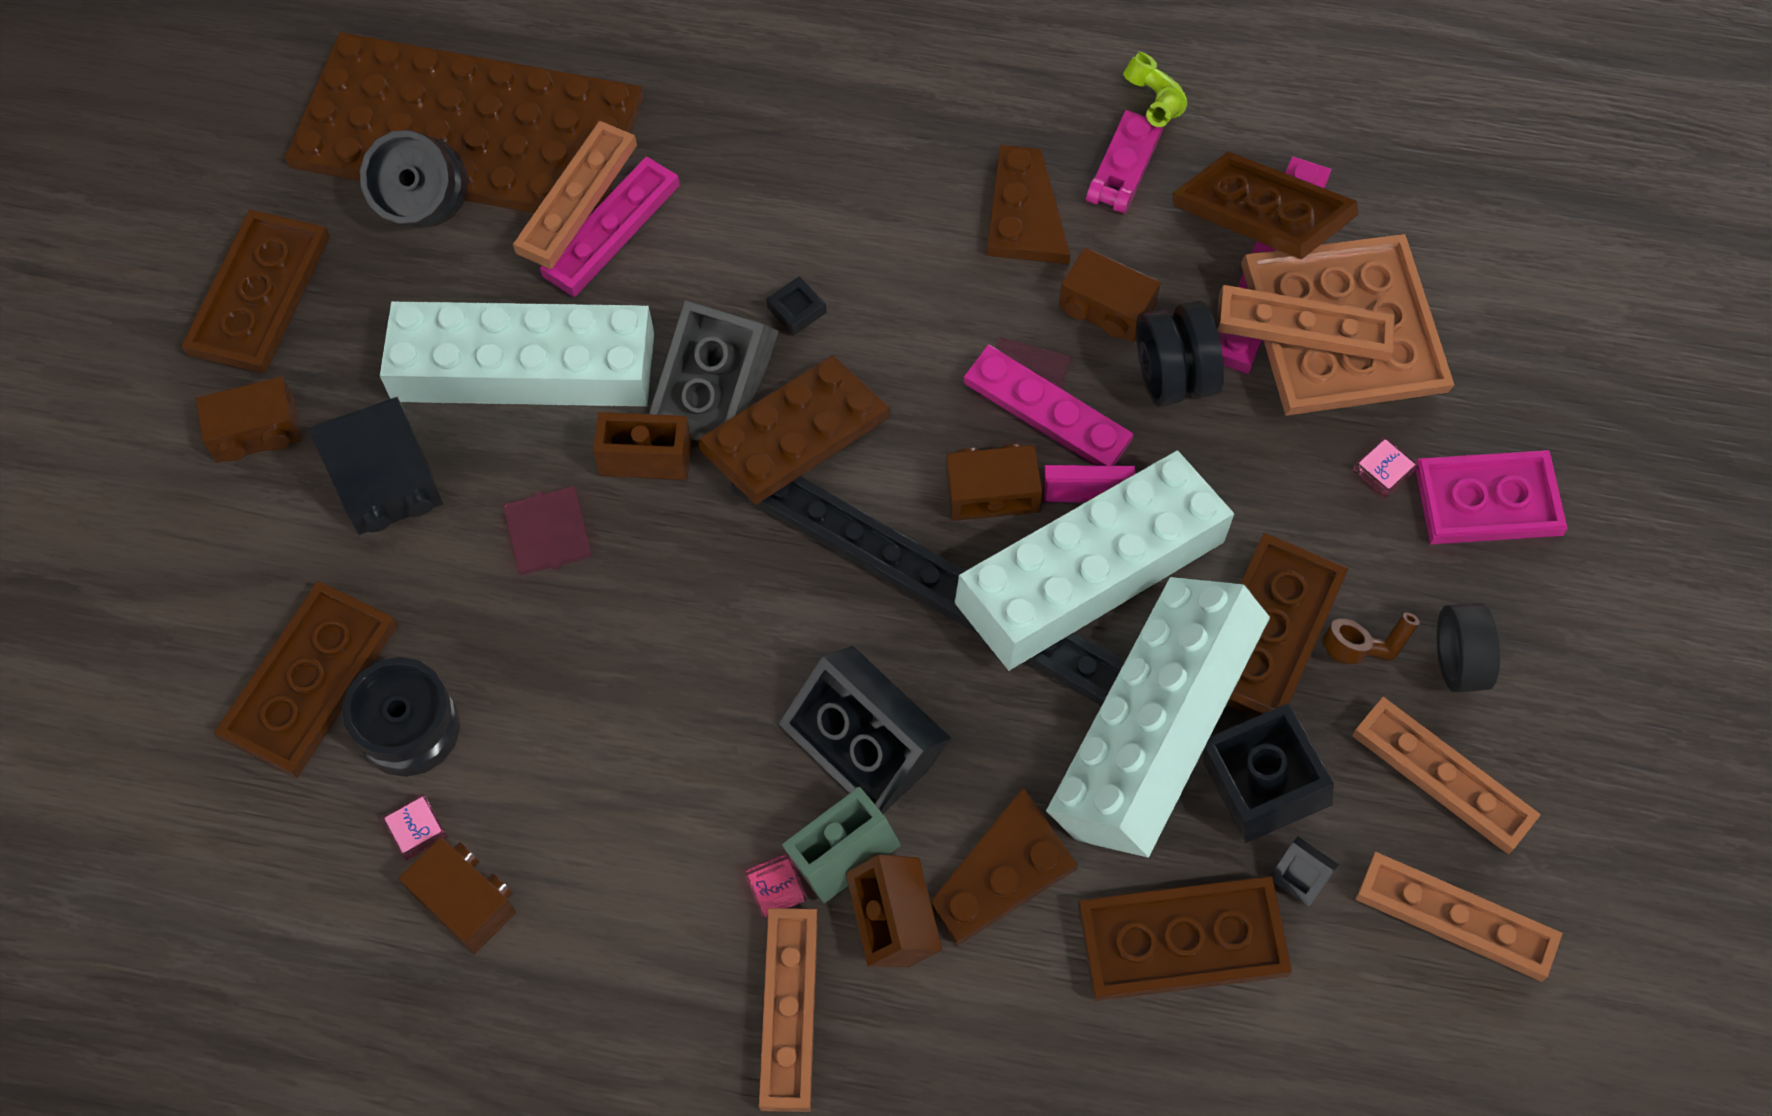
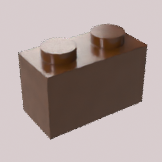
[1059,247,1161,343]
[196,376,302,463]
[593,412,692,480]
[946,444,1042,521]
[398,837,516,955]
[846,855,942,967]

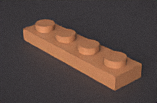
[513,121,637,270]
[1216,285,1394,361]
[1352,697,1541,855]
[1355,851,1563,982]
[759,908,818,1112]

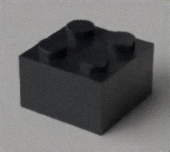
[1203,703,1334,843]

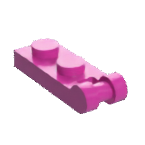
[1086,110,1163,214]

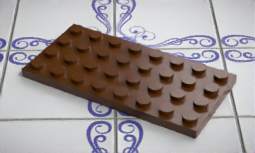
[285,32,644,217]

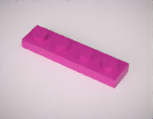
[540,156,680,298]
[964,344,1134,466]

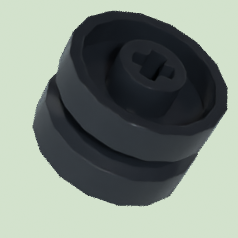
[360,130,468,227]
[1136,300,1224,407]
[342,657,460,777]

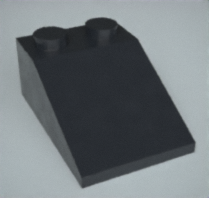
[309,396,443,535]

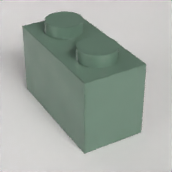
[782,786,901,904]

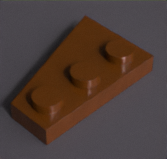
[987,145,1071,264]
[930,787,1078,946]

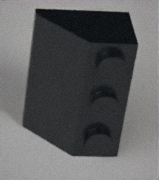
[779,646,951,814]

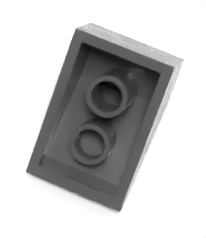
[649,300,779,441]

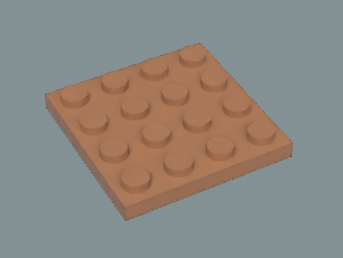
[1241,234,1454,416]

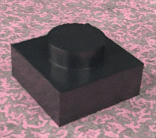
[766,276,827,336]
[1271,836,1339,907]

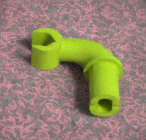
[1123,51,1187,127]

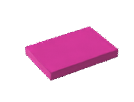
[1415,450,1568,545]

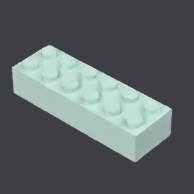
[380,301,654,407]
[955,450,1234,671]
[1046,577,1270,858]

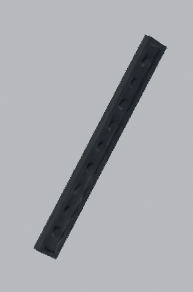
[731,476,1125,706]

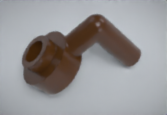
[1323,612,1420,664]

